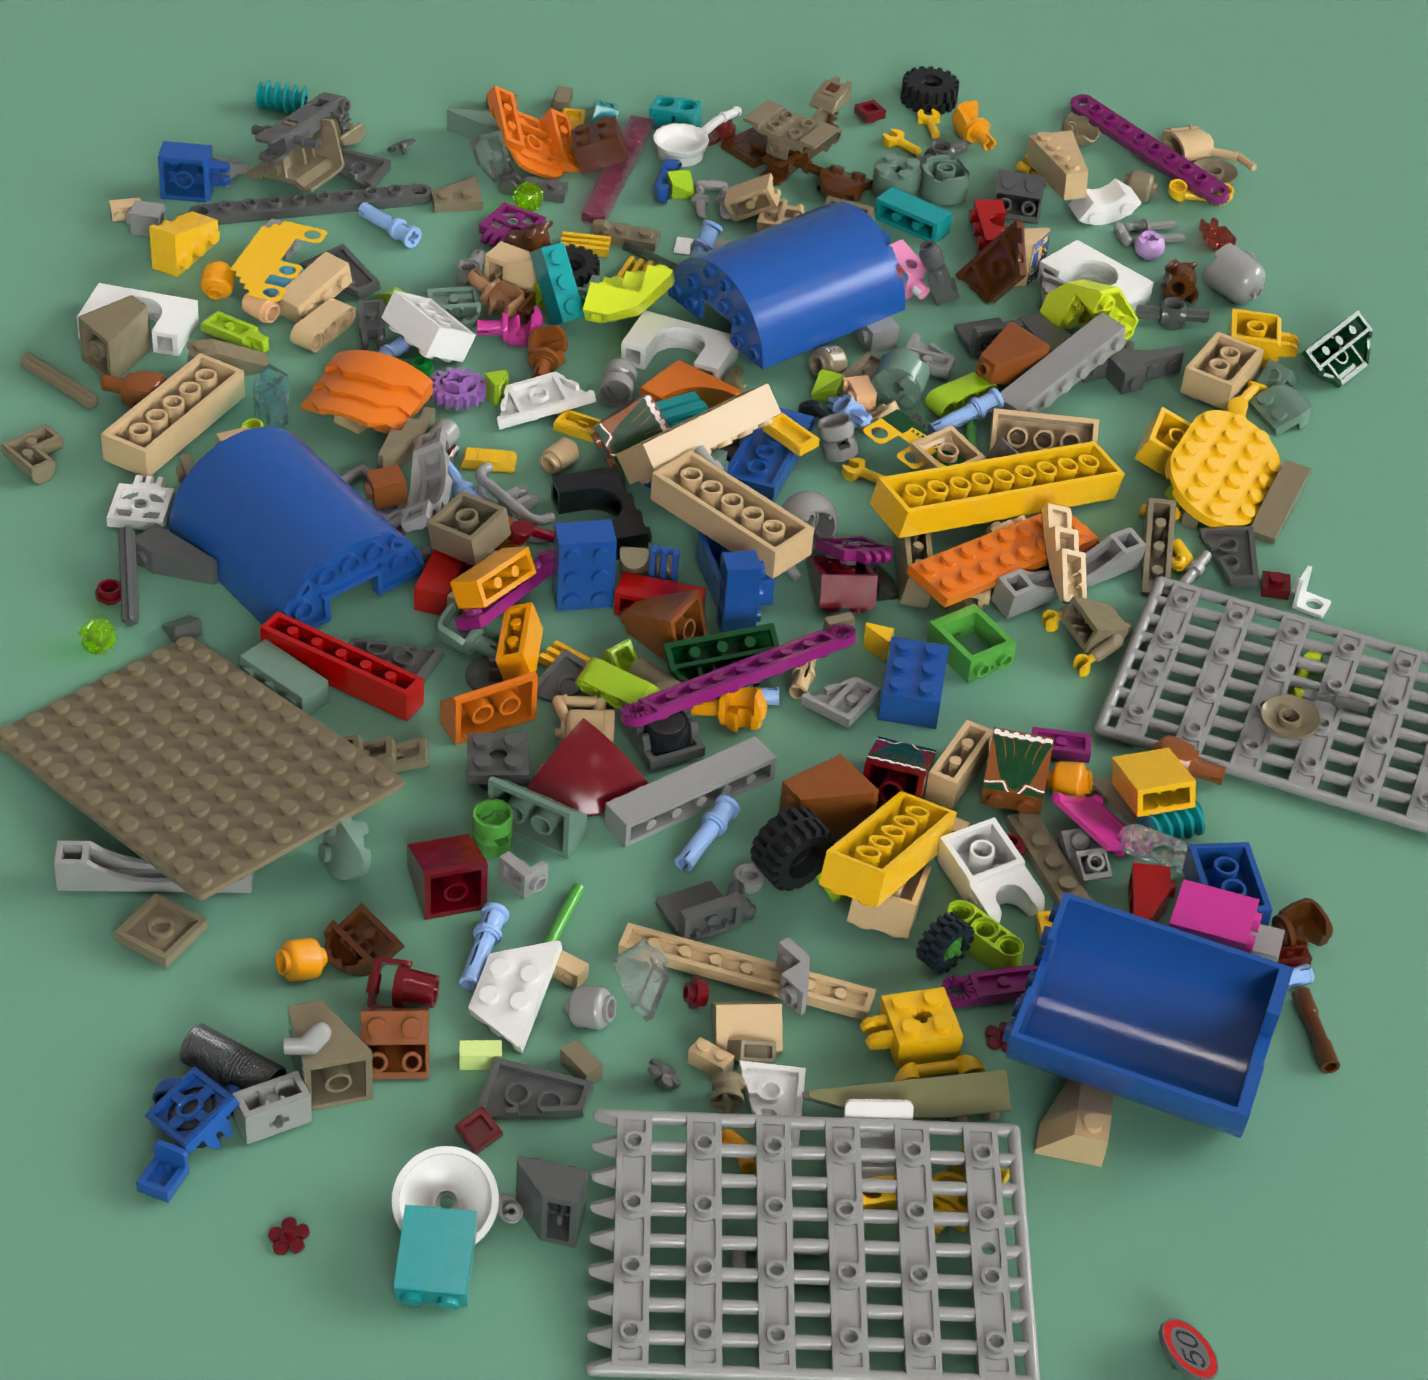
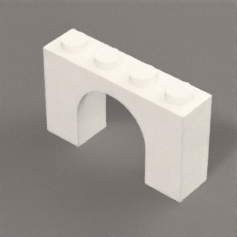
[1037,240,1154,312]
[77,283,199,356]
[621,310,739,381]

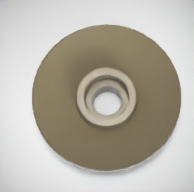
[1194,158,1238,184]
[1260,694,1320,739]

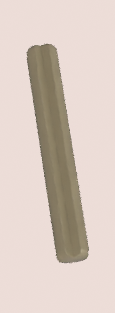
[20,352,99,409]

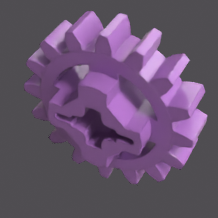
[430,367,486,411]

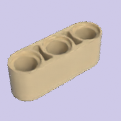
[290,298,356,353]

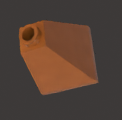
[975,322,1051,386]
[621,589,707,662]

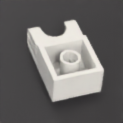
[937,817,1045,923]

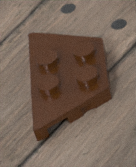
[955,220,1027,303]

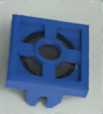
[144,1066,240,1154]

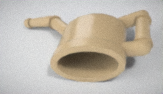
[1161,125,1257,171]
[534,694,615,776]

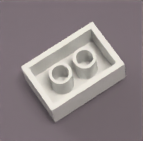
[381,290,476,363]

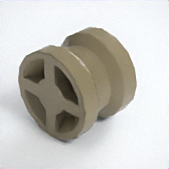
[710,1071,745,1114]

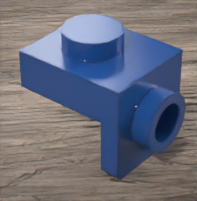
[136,1139,190,1203]

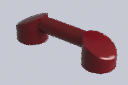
[508,520,554,546]

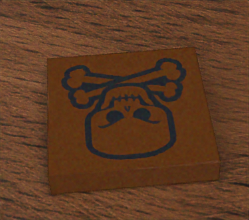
[721,128,768,169]

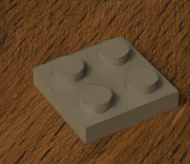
[114,893,208,968]

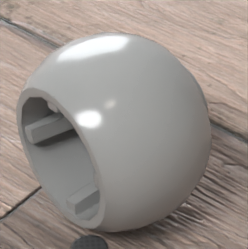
[782,491,838,551]

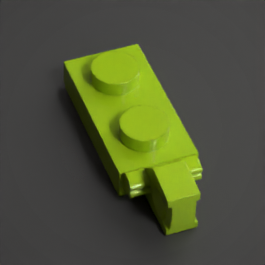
[201,311,270,353]

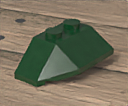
[1300,310,1373,388]
[663,623,780,687]

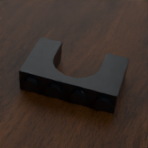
[551,466,652,560]

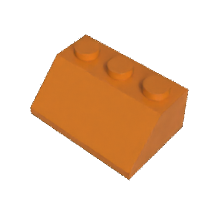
[440,672,538,745]

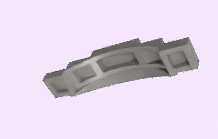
[401,427,452,533]

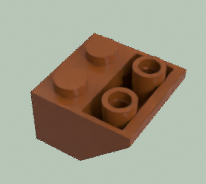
[361,1008,429,1079]

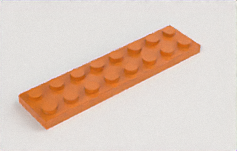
[907,505,1099,608]

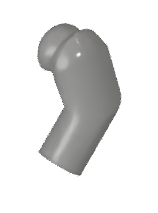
[284,1022,331,1055]
[497,1193,523,1224]

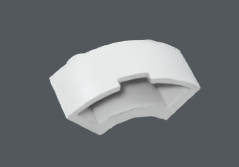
[1068,179,1142,225]

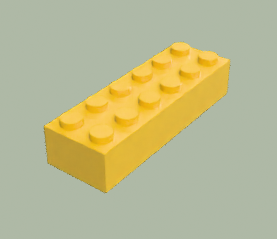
[819,791,957,908]

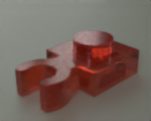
[1199,217,1236,250]

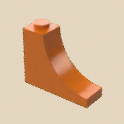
[640,359,741,409]

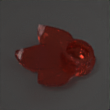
[708,119,736,146]

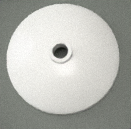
[392,1146,499,1244]

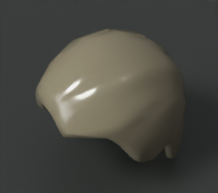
[1061,113,1100,148]

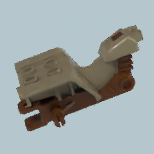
[743,76,852,186]

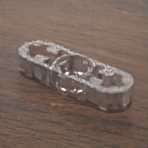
[1119,824,1191,873]

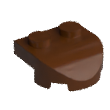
[816,164,872,202]
[324,903,405,976]

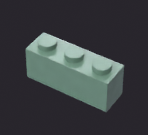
[240,639,329,715]

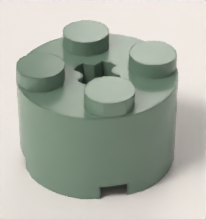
[871,152,921,198]
[919,155,970,207]
[871,348,930,409]

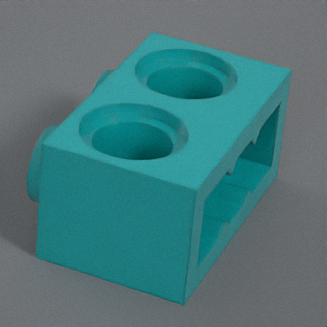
[649,95,702,130]

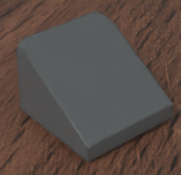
[162,615,202,642]

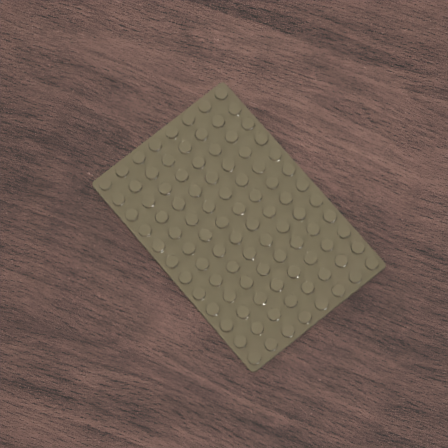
[0,636,405,901]

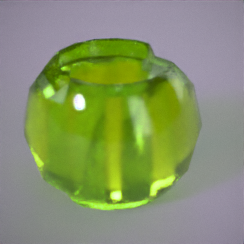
[513,182,544,212]

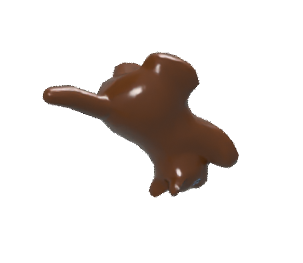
[505,221,553,252]

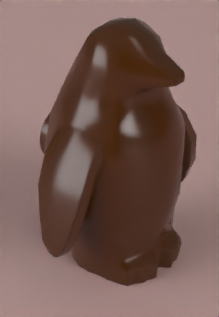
[1160,259,1199,304]

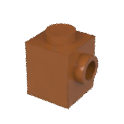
[363,464,407,509]

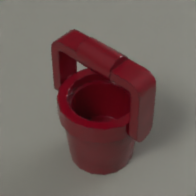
[366,957,440,1009]

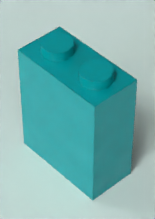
[393,1205,478,1310]

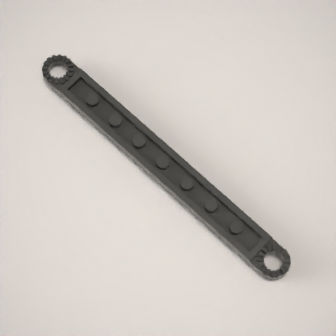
[189,184,432,225]

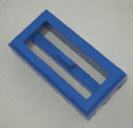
[649,545,680,582]

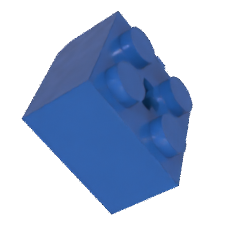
[158,141,231,203]

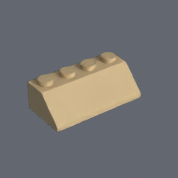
[988,408,1100,454]

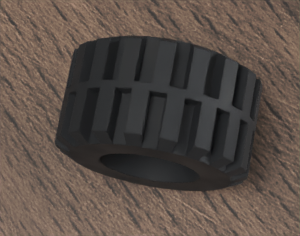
[750,806,836,891]

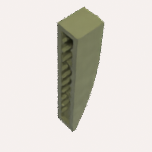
[802,1069,1012,1122]

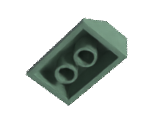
[488,776,587,859]

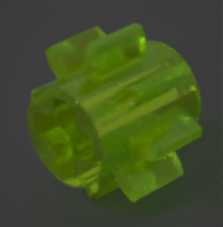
[78,618,118,654]

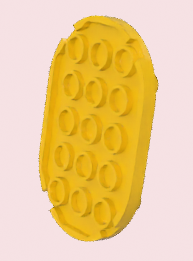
[1165,410,1282,527]

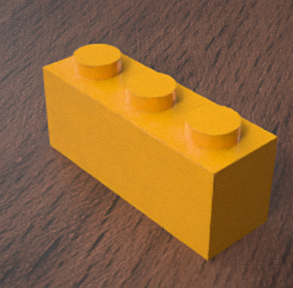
[450,546,537,609]
[495,602,543,681]

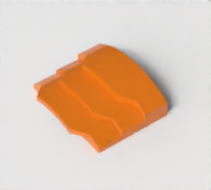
[486,85,580,180]
[301,350,433,434]

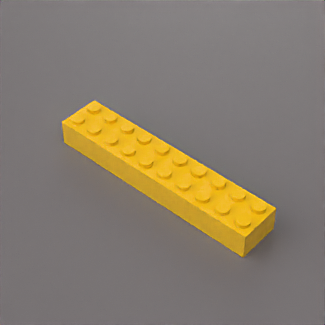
[869,441,1125,538]

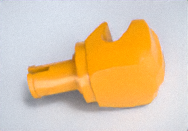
[952,100,996,151]
[691,687,768,732]

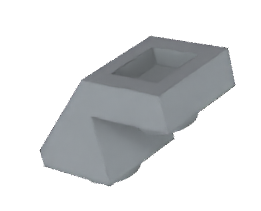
[1058,828,1113,883]
[776,937,810,1016]

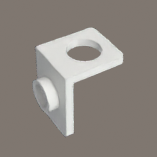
[1292,565,1331,619]

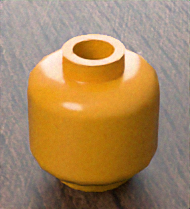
[200,261,236,300]
[1047,761,1093,796]
[275,937,327,982]

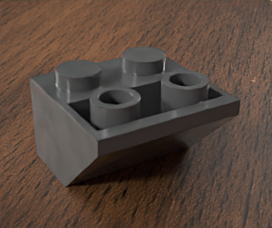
[994,169,1046,224]
[516,1156,588,1248]

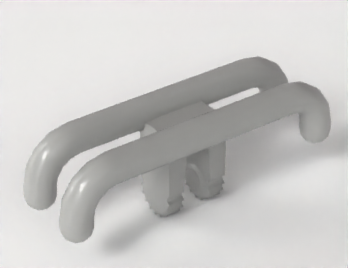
[475,462,555,543]

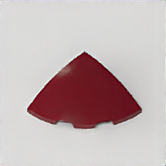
[526,718,649,817]

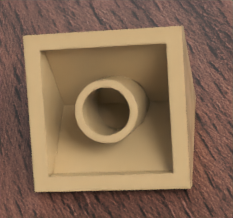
[910,425,986,471]
[711,1001,783,1055]

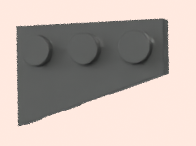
[337,148,391,189]

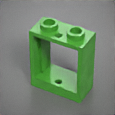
[926,603,1017,683]

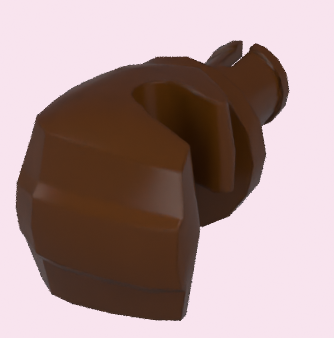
[1272,898,1333,954]

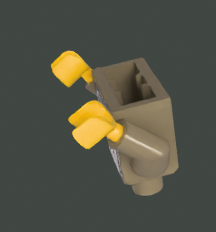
[1042,596,1132,677]

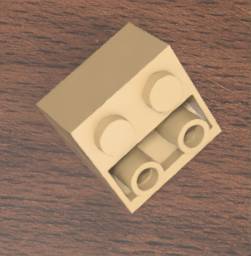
[484,241,538,299]

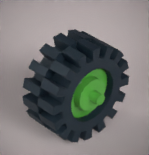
[916,912,975,974]

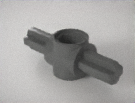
[916,139,968,170]
[1135,297,1209,330]

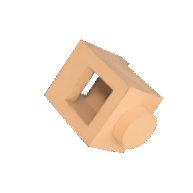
[841,375,877,413]

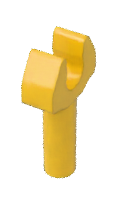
[917,109,941,139]
[882,129,922,156]
[841,458,885,483]

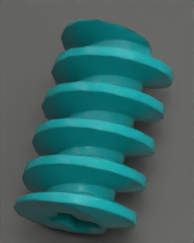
[256,80,308,114]
[1136,800,1205,848]

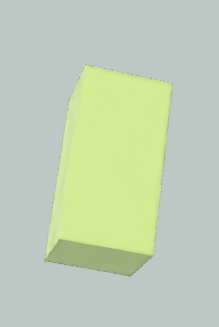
[459,1040,502,1070]

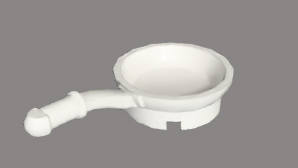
[653,106,742,167]

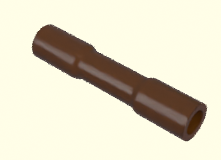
[1291,987,1340,1074]

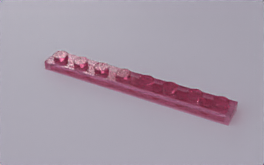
[581,115,654,224]

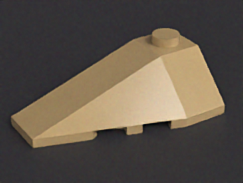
[1034,1079,1114,1167]

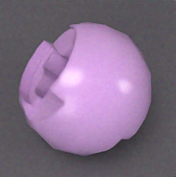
[1135,230,1165,261]

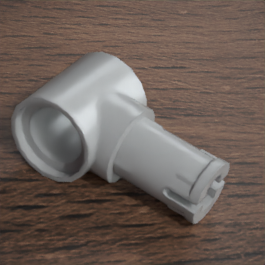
[457,249,486,287]

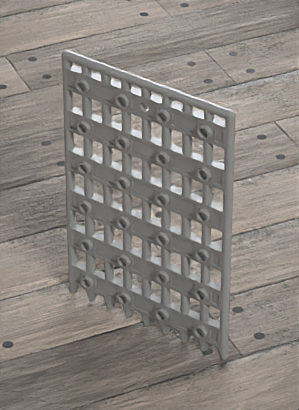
[1094,576,1428,834]
[585,1109,1040,1380]

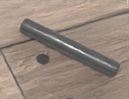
[118,526,139,626]

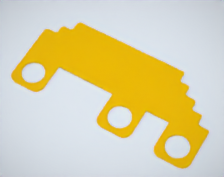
[231,221,327,302]

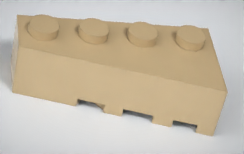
[1027,130,1089,200]

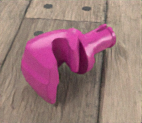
[477,306,543,347]

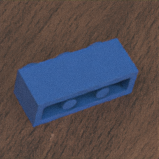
[716,550,765,633]

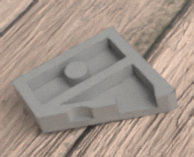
[905,333,956,379]
[801,676,881,728]

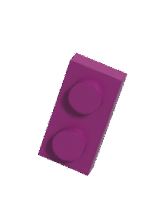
[1031,727,1092,763]

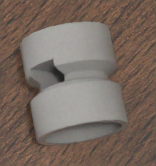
[599,359,638,408]
[818,413,859,462]

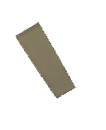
[377,407,435,469]
[1251,460,1311,544]
[343,734,429,772]

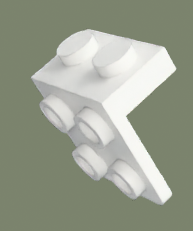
[844,1099,914,1178]

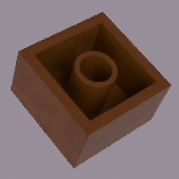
[571,115,627,175]

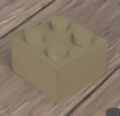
[427,490,511,566]

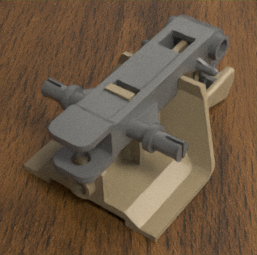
[245,92,366,192]

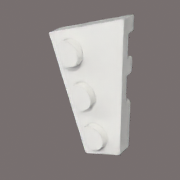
[738,1060,806,1146]

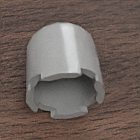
[1202,243,1266,304]

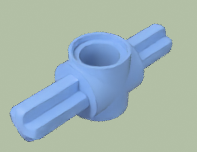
[827,394,872,429]

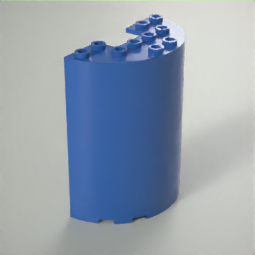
[668,202,905,370]
[169,427,425,628]
[1002,892,1294,1138]

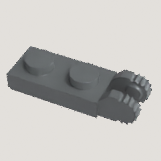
[498,172,569,203]
[358,299,385,350]

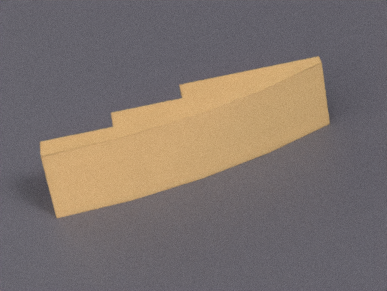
[1042,503,1087,604]

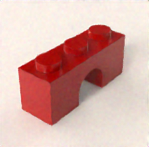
[968,199,1008,252]

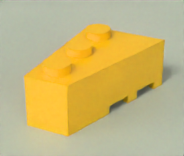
[149,211,220,277]

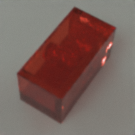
[1278,944,1312,970]

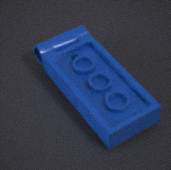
[727,407,815,502]

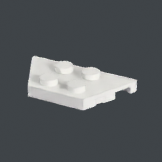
[497,371,596,430]
[468,940,562,1053]

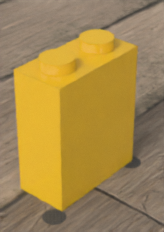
[1112,748,1196,817]

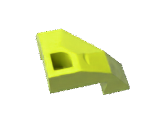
[583,264,675,323]
[1039,279,1139,340]

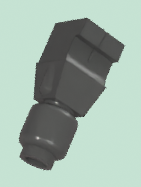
[919,240,960,305]

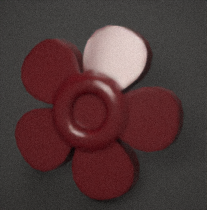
[985,1022,1008,1053]
[268,1217,310,1255]

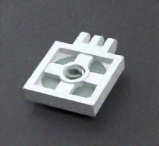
[107,475,175,530]

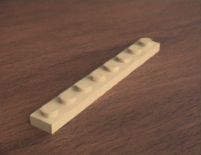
[618,923,876,1020]

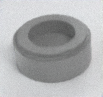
[732,864,764,894]

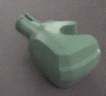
[435,602,498,658]

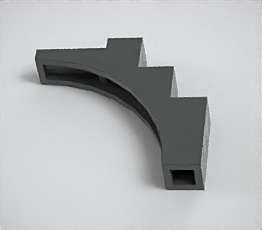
[1018,312,1184,395]

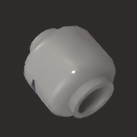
[565,985,616,1030]

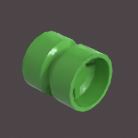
[472,799,513,858]

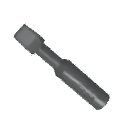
[1302,689,1370,714]

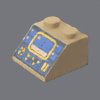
[1001,228,1051,287]

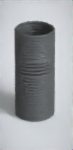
[180,1024,287,1090]

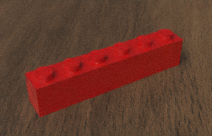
[260,611,424,721]

